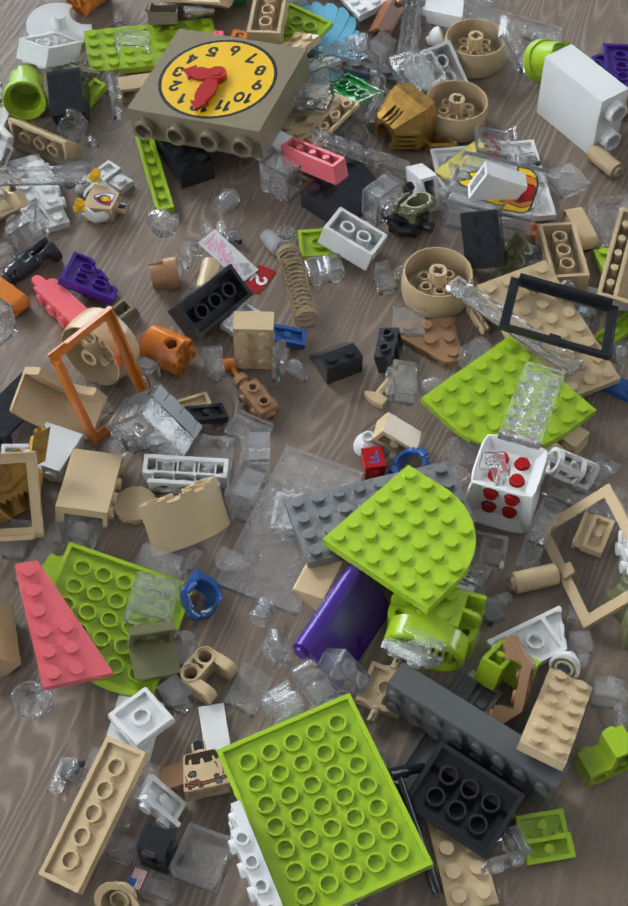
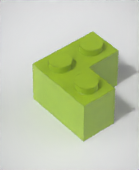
[473,638,541,691]
[573,725,628,788]

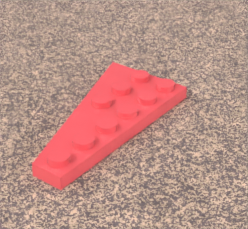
[15,560,113,691]

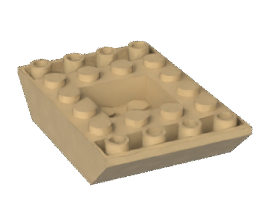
[281,81,360,147]

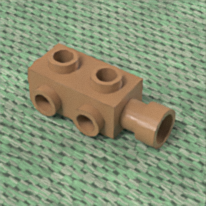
[232,372,279,424]

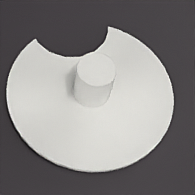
[26,3,92,44]

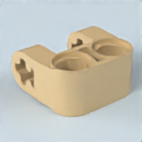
[180,646,239,705]

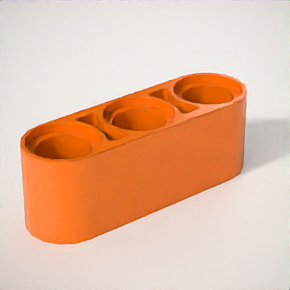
[0,277,31,317]

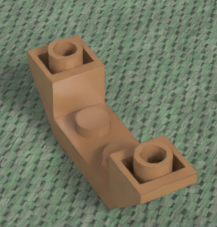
[489,635,536,725]

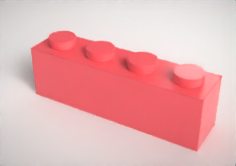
[281,137,348,185]

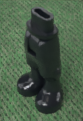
[0,235,63,285]

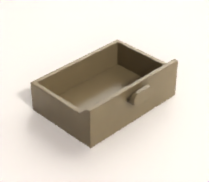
[145,2,180,25]

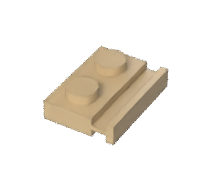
[571,510,615,558]

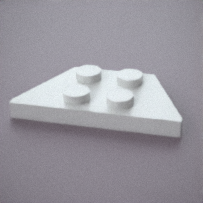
[485,605,567,666]

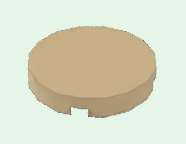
[114,486,156,525]

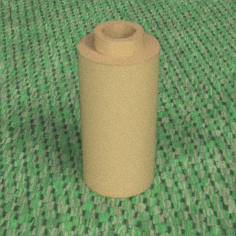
[586,144,623,179]
[196,257,220,288]
[508,563,560,594]

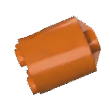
[138,325,196,377]

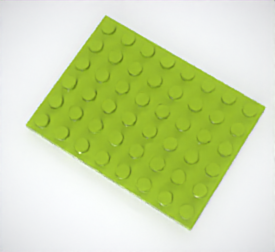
[216,693,434,906]

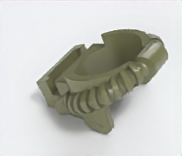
[393,191,435,224]

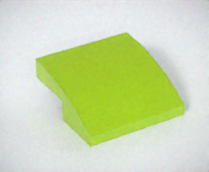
[514,808,576,866]

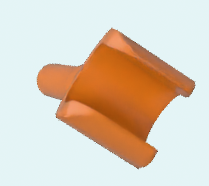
[223,358,238,376]

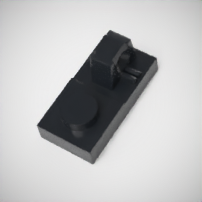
[184,402,229,425]

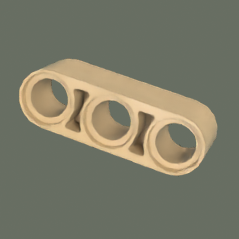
[562,207,599,251]

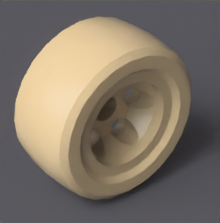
[444,19,506,79]
[427,80,489,143]
[401,247,473,319]
[61,307,140,386]

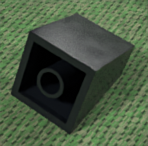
[46,67,91,127]

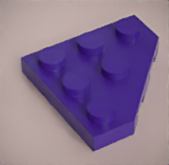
[58,251,118,306]

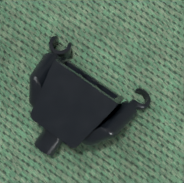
[380,181,435,238]

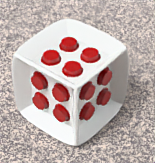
[466,434,548,533]

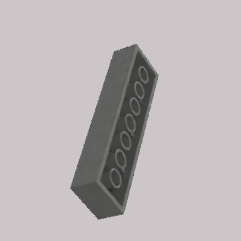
[384,662,570,808]

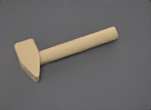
[364,361,406,409]

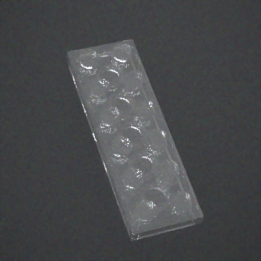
[498,361,566,450]

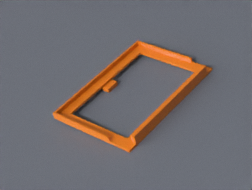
[48,306,148,447]

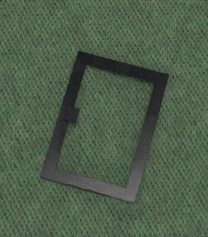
[498,273,619,361]

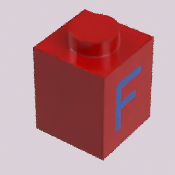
[360,446,386,480]

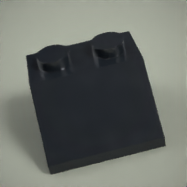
[310,342,363,385]

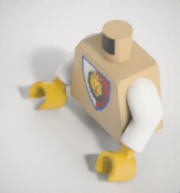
[73,168,129,223]

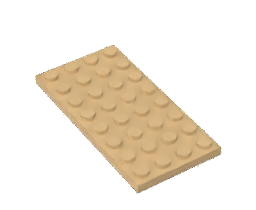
[476,260,621,397]

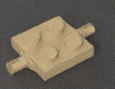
[355,654,404,725]

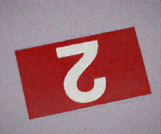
[245,265,276,294]

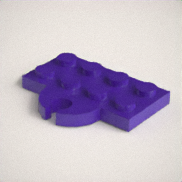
[590,43,628,87]

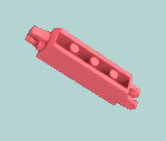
[31,275,87,328]

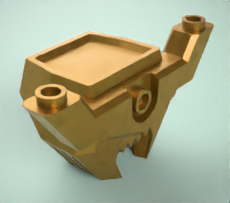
[374,82,458,154]
[0,425,51,523]

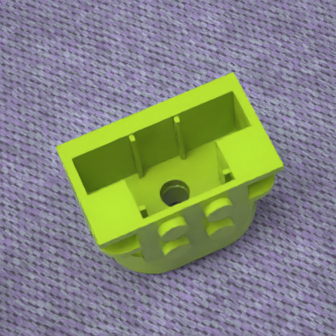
[384,588,487,672]

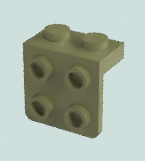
[127,621,181,682]

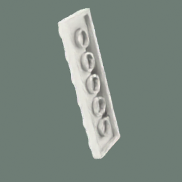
[6,153,70,237]
[228,800,283,906]

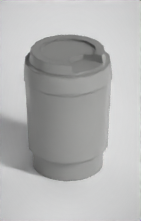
[260,229,287,256]

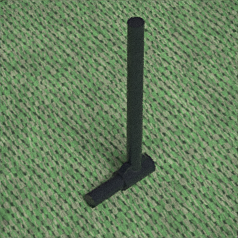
[387,763,442,895]

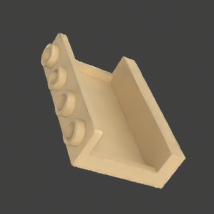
[55,448,126,527]

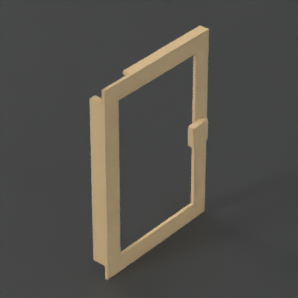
[0,451,45,542]
[536,483,628,630]

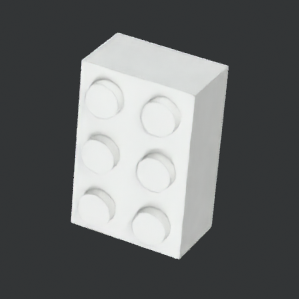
[318,207,388,271]

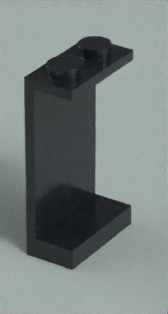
[0,373,25,446]

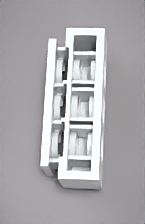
[142,454,230,494]

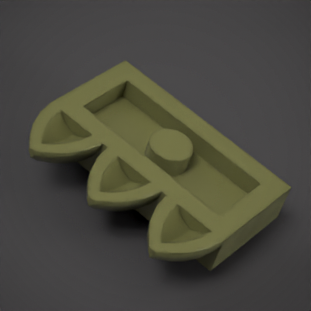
[500,232,533,274]

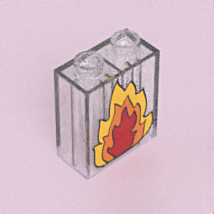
[435,150,549,243]

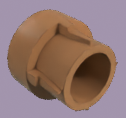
[148,256,181,290]

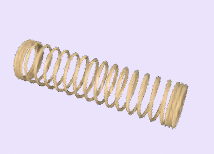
[276,243,319,327]

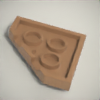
[396,317,464,367]

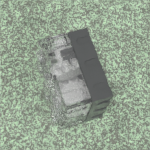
[106,384,203,456]

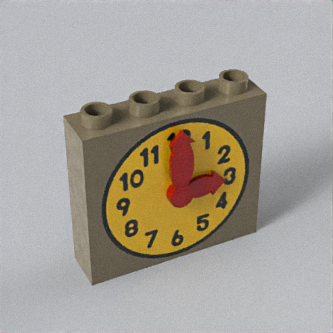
[127,29,310,159]

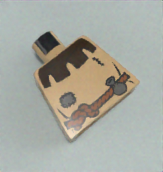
[183,740,231,802]

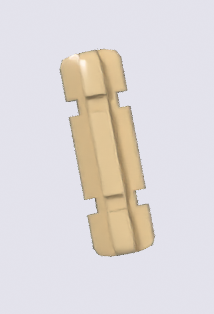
[465,303,490,335]

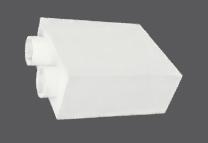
[536,44,628,154]

